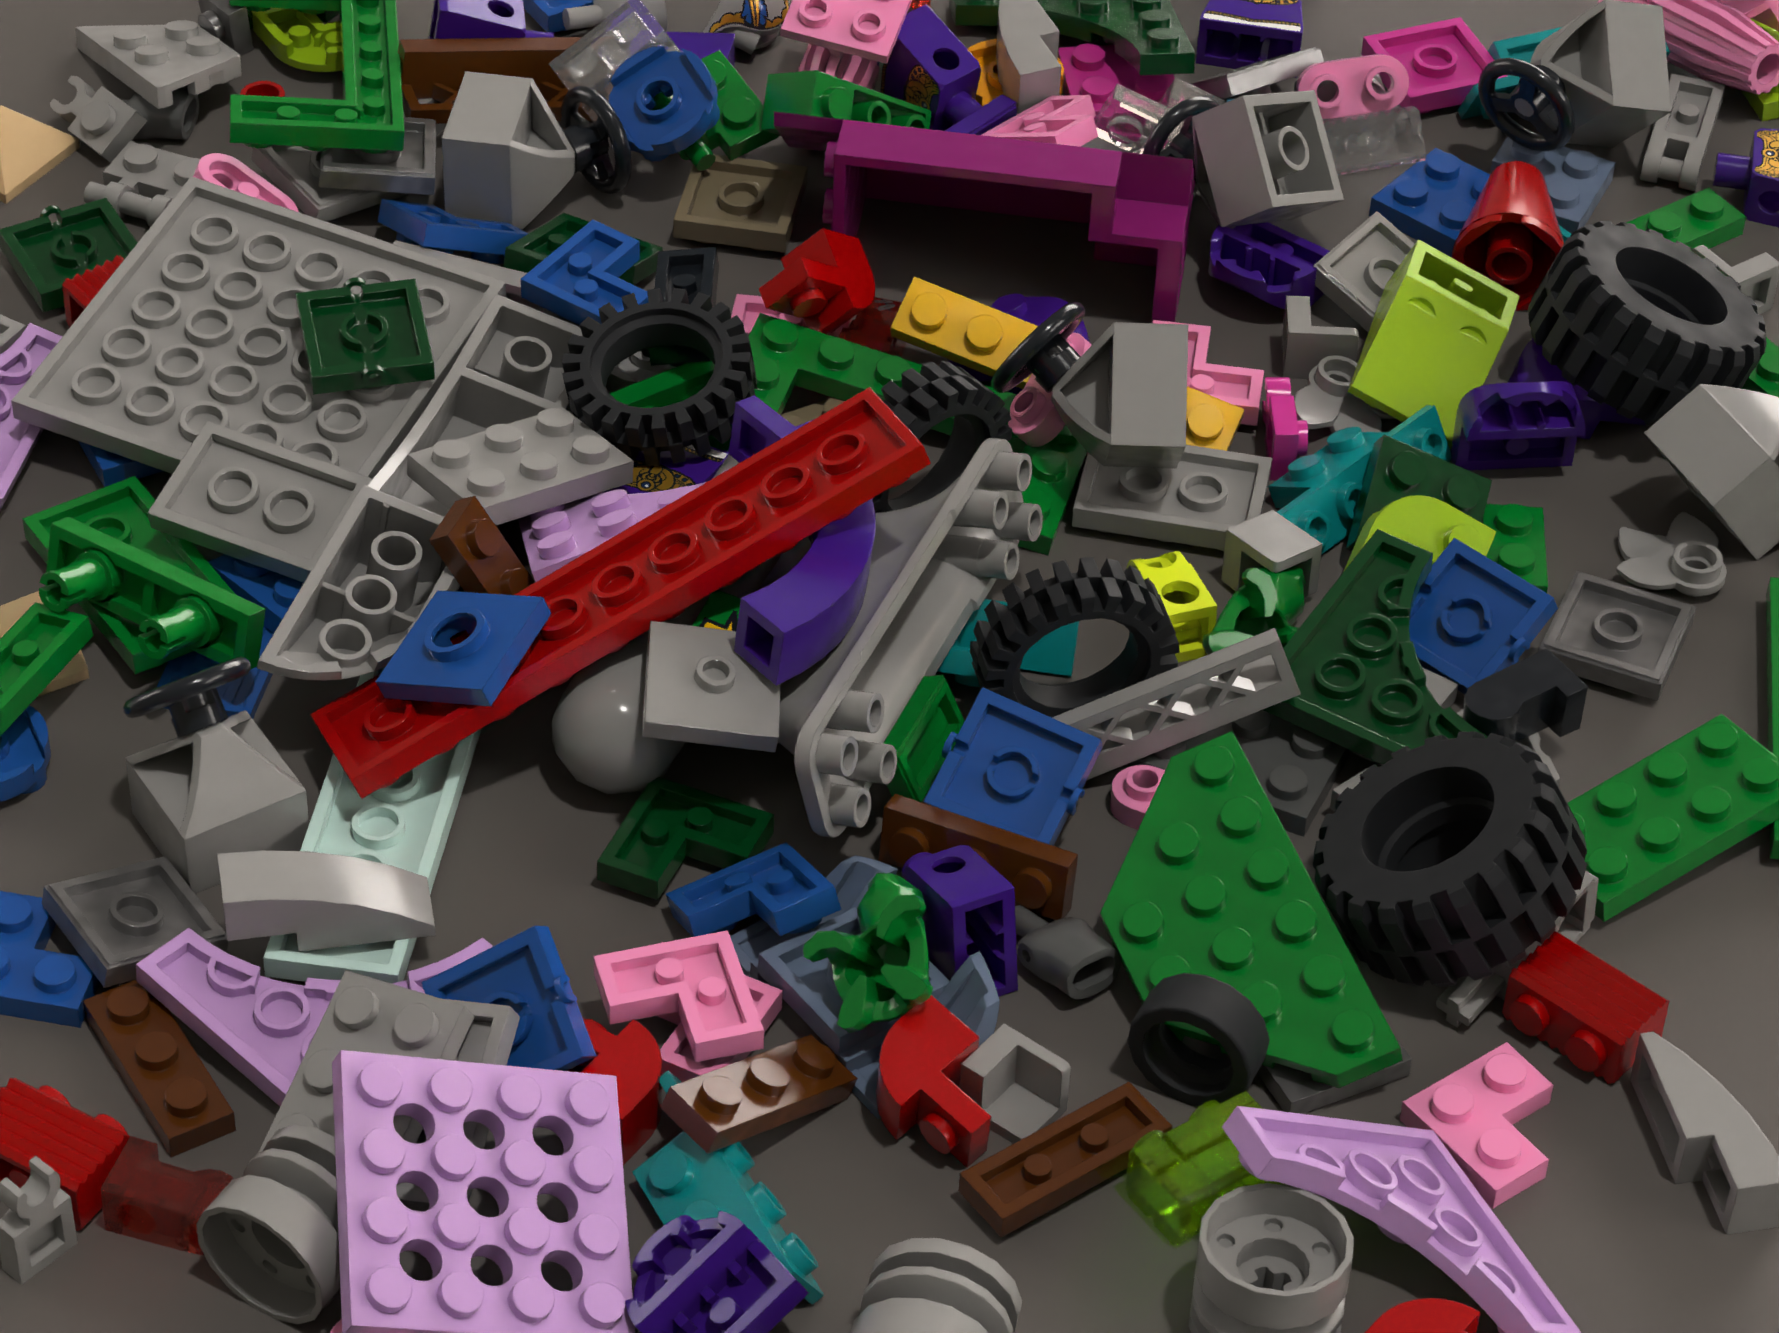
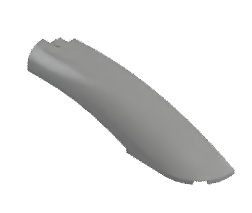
[257,294,582,680]

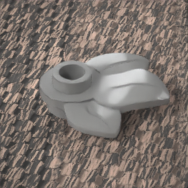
[1294,355,1395,434]
[1616,512,1727,597]

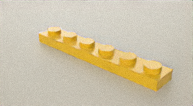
[890,276,1245,451]

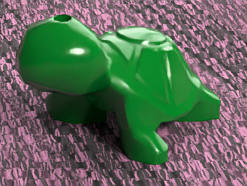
[1202,566,1306,654]
[803,873,933,1033]

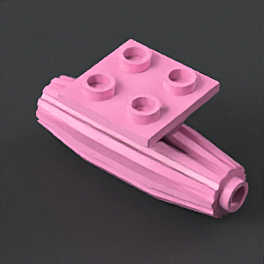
[780,0,912,90]
[1598,0,1779,95]

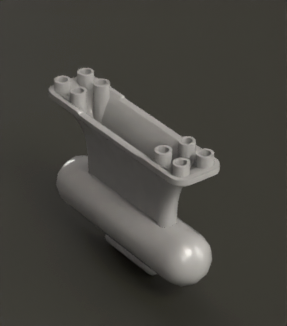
[552,438,1043,838]

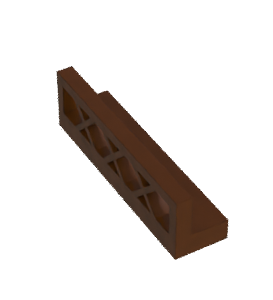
[398,37,618,124]

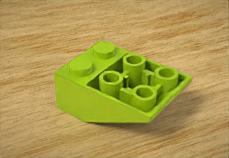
[1348,239,1520,449]

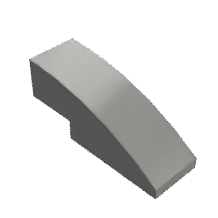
[996,0,1061,115]
[217,850,436,952]
[1630,1032,1779,1235]

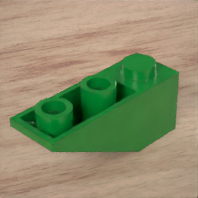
[761,70,931,136]

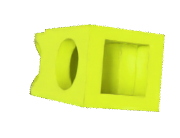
[1127,551,1217,663]

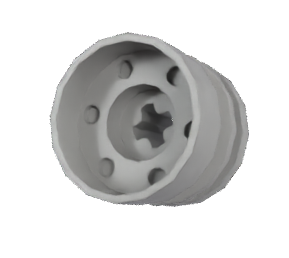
[196,1124,341,1324]
[1188,1183,1354,1333]
[850,1238,1022,1333]

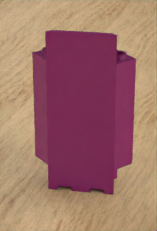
[774,111,1195,323]

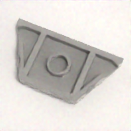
[76,20,242,109]

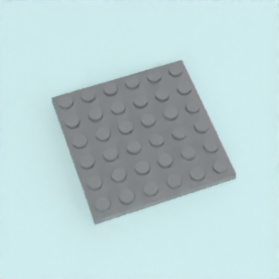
[11,176,506,478]

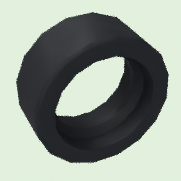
[1127,973,1270,1108]

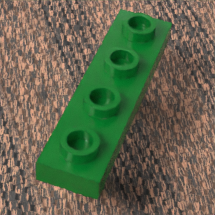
[39,517,266,670]

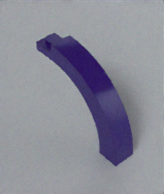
[729,395,876,686]

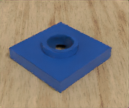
[375,590,552,706]

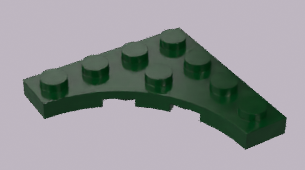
[949,0,1195,75]
[1263,529,1488,765]

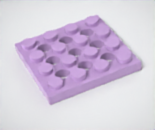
[332,1050,635,1333]

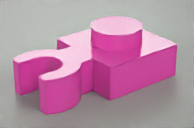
[1262,377,1308,480]

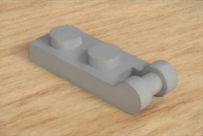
[1640,73,1726,191]

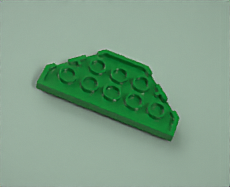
[1100,731,1403,1088]

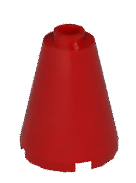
[1452,161,1564,311]

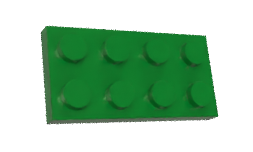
[22,476,235,674]
[1567,714,1779,922]

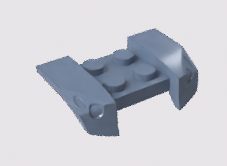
[730,855,1000,1119]

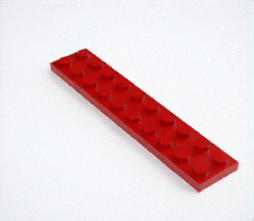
[310,387,931,799]

